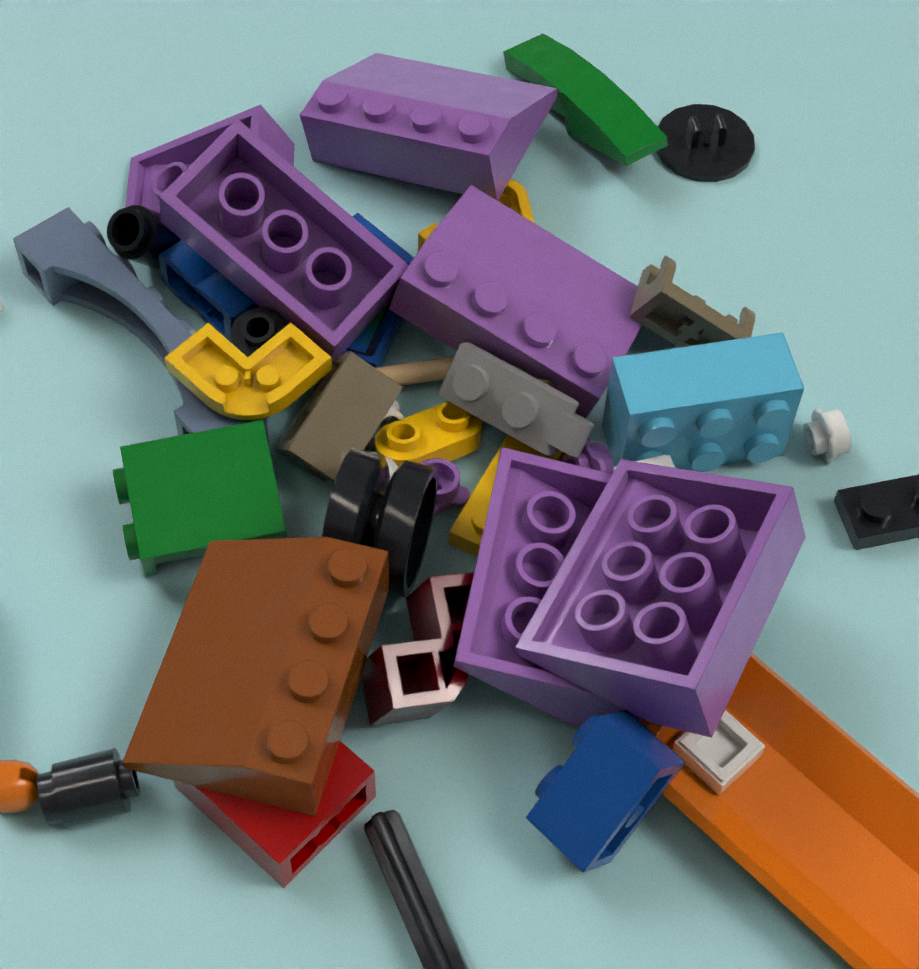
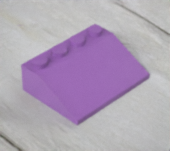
[300,53,558,201]
[389,185,642,418]
[453,447,641,726]
[515,459,806,738]

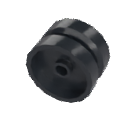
[322,448,439,597]

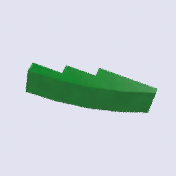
[503,34,668,166]

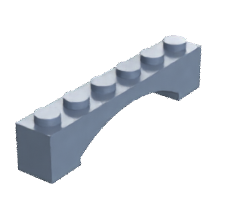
[13,207,269,444]

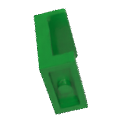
[113,420,287,576]

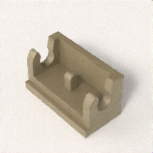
[629,256,755,348]
[275,351,403,483]

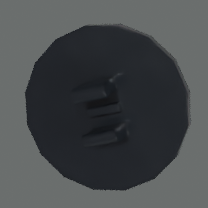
[656,104,755,182]

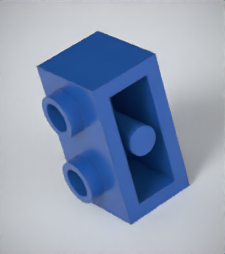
[526,710,686,873]

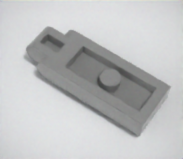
[438,342,594,457]

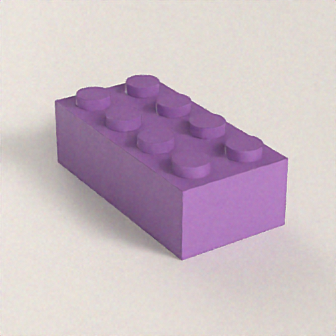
[159,119,409,360]

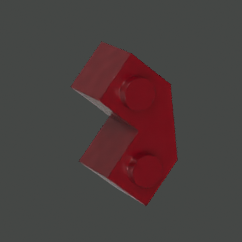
[361,572,474,726]

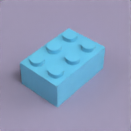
[602,332,804,472]

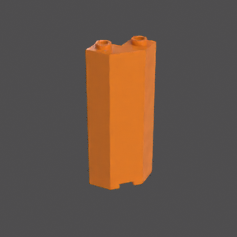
[639,653,919,969]

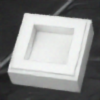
[672,710,765,795]

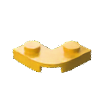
[164,322,332,420]

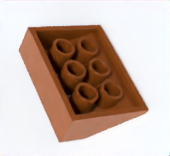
[122,537,389,816]

